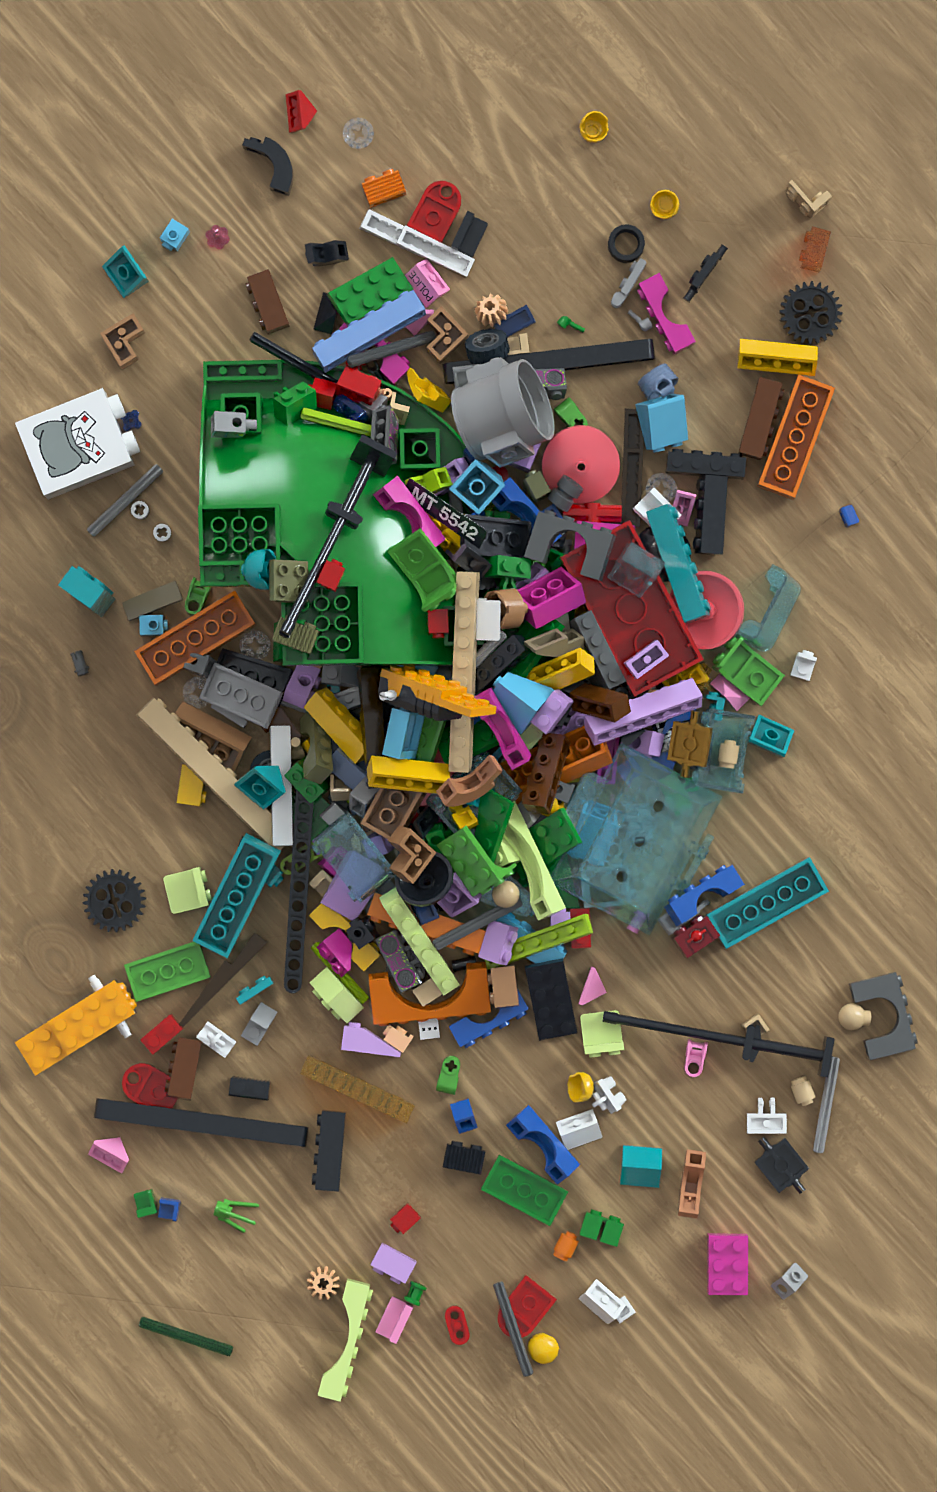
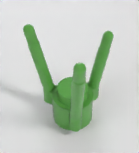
[213,1199,259,1233]

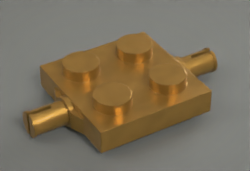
[667,710,713,778]

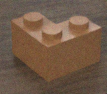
[427,306,468,364]
[100,313,145,370]
[388,825,436,884]
[488,966,519,1009]

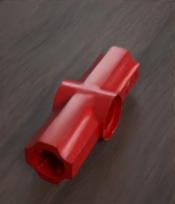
[563,503,622,523]

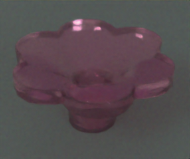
[205,225,230,249]

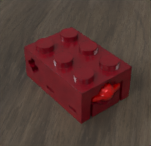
[672,915,720,958]

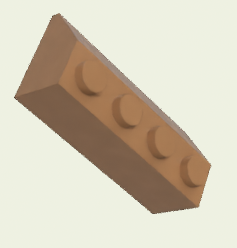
[175,701,252,773]

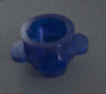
[120,410,142,431]

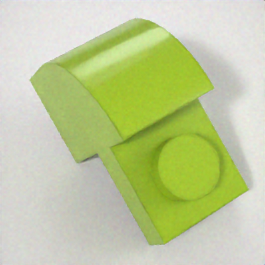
[405,467,453,494]

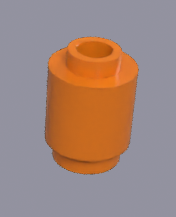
[553,1231,579,1262]

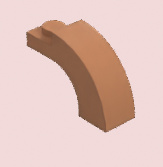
[436,755,503,807]
[678,1149,706,1219]

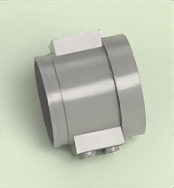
[451,357,554,468]

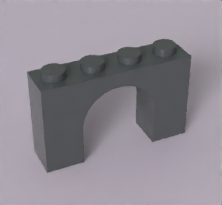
[524,509,616,581]
[569,610,626,690]
[849,972,918,1060]

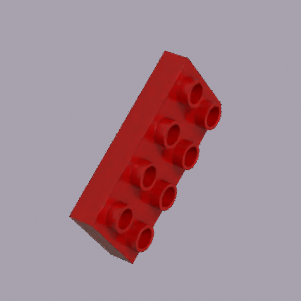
[559,520,704,697]

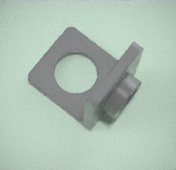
[771,1263,808,1300]

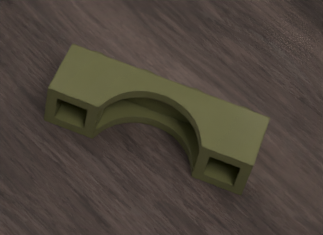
[299,711,333,784]

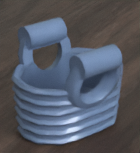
[638,363,679,400]

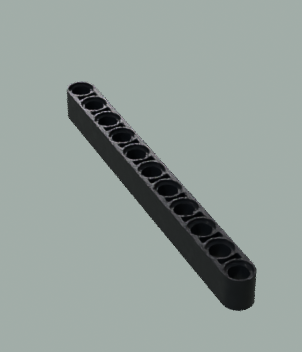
[442,339,655,384]
[284,789,314,993]
[94,1098,309,1147]

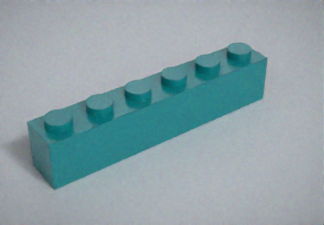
[646,504,711,623]

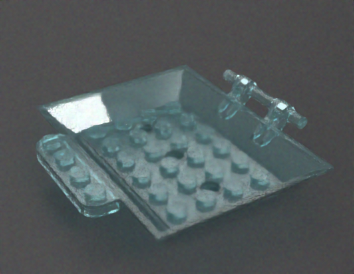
[551,743,722,935]

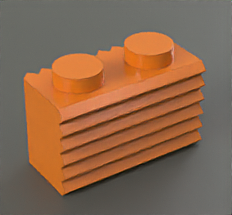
[362,169,406,208]

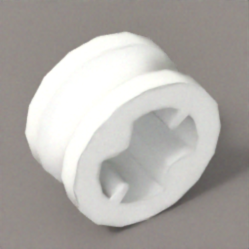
[131,501,149,519]
[153,524,171,541]

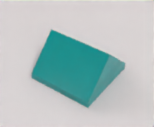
[102,245,149,298]
[747,715,794,758]
[234,766,286,810]
[620,1145,662,1188]

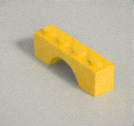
[309,904,381,971]

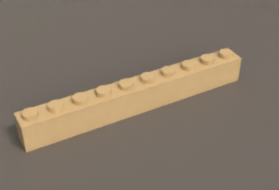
[449,572,480,773]
[136,698,284,850]

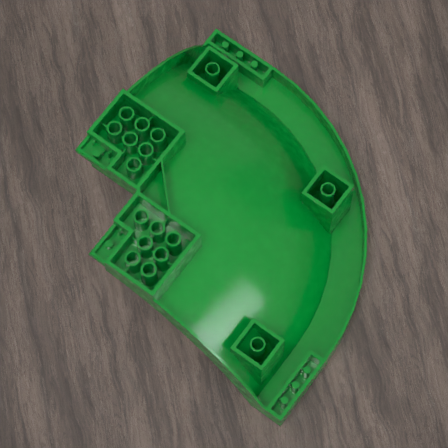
[198,360,523,667]

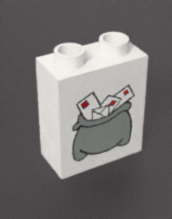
[15,388,140,500]

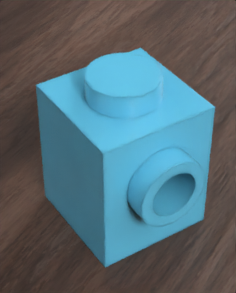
[160,218,190,252]
[139,615,168,636]

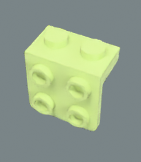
[163,867,212,914]
[580,1010,624,1057]

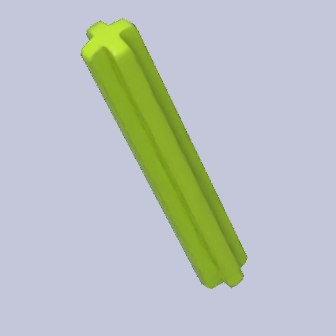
[301,408,371,437]
[311,942,369,1004]

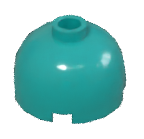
[241,549,276,590]

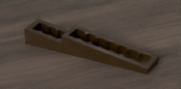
[621,408,644,527]
[357,667,386,789]
[179,933,268,1027]

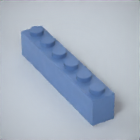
[312,290,426,373]

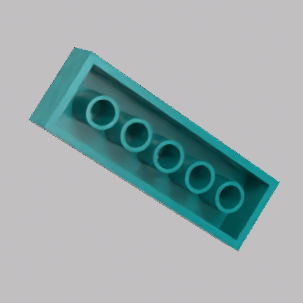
[58,566,115,617]
[192,833,281,958]
[706,857,829,949]

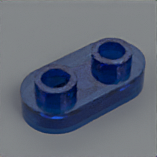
[333,394,368,423]

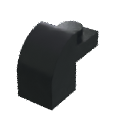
[305,240,349,266]

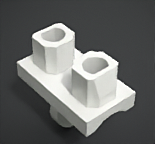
[196,1021,236,1058]
[592,1076,626,1114]

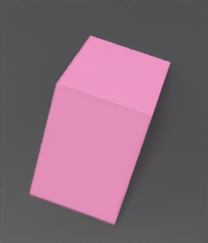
[673,490,696,526]

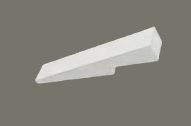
[359,209,475,277]
[270,726,293,846]

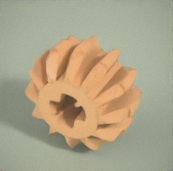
[475,293,508,328]
[307,1266,340,1300]

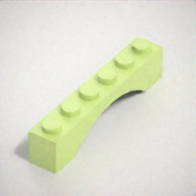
[503,801,566,921]
[379,887,460,996]
[318,1279,373,1402]

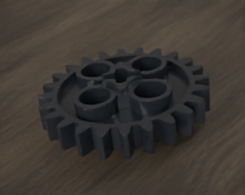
[779,281,843,345]
[82,869,147,932]

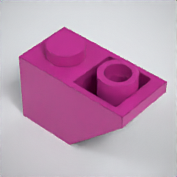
[317,928,352,978]

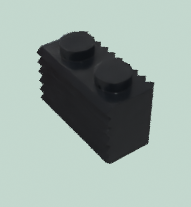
[228,1076,271,1101]
[442,1140,486,1175]

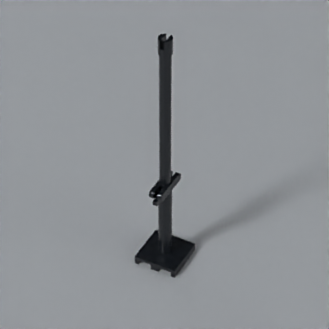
[279,434,397,638]
[602,1011,835,1078]

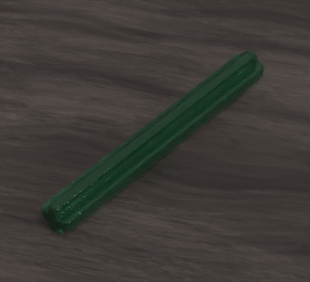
[139,1317,233,1356]

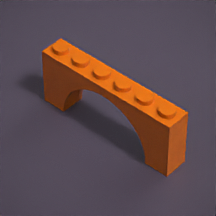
[368,962,491,1026]

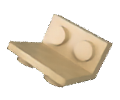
[786,180,832,218]

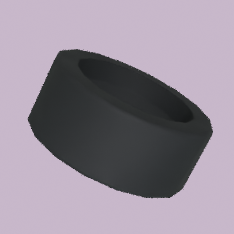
[608,224,645,263]

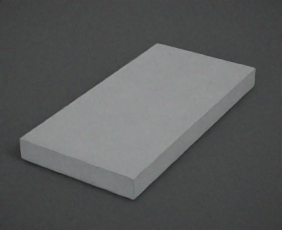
[199,662,283,729]

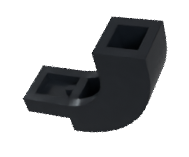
[242,137,293,196]

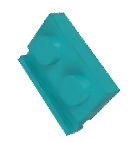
[236,975,274,1005]

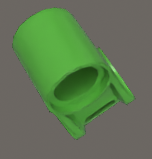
[553,397,588,427]
[184,577,211,616]
[436,1056,460,1095]

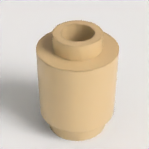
[717,740,740,769]
[791,1076,815,1106]

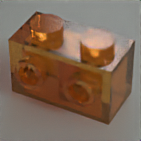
[799,226,831,273]

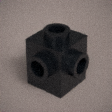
[346,916,380,949]

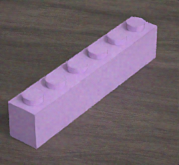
[584,678,703,746]

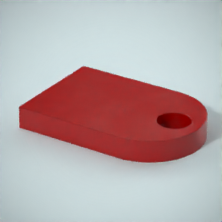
[407,181,461,243]
[122,1063,178,1108]
[498,1275,557,1338]

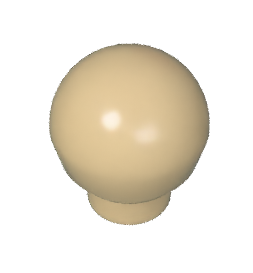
[492,881,519,908]
[838,1003,871,1030]

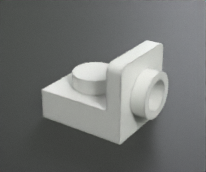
[790,650,817,681]

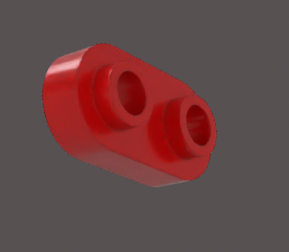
[445,1305,470,1345]

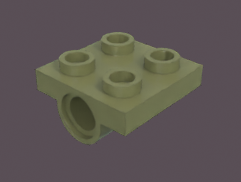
[269,560,308,603]

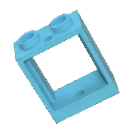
[382,707,425,759]

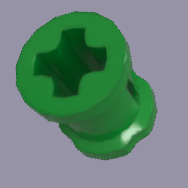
[404,1281,427,1306]

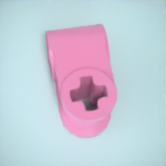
[684,1039,708,1077]

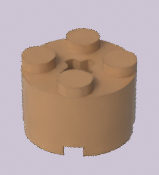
[484,588,528,630]

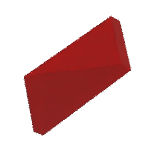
[285,90,317,133]

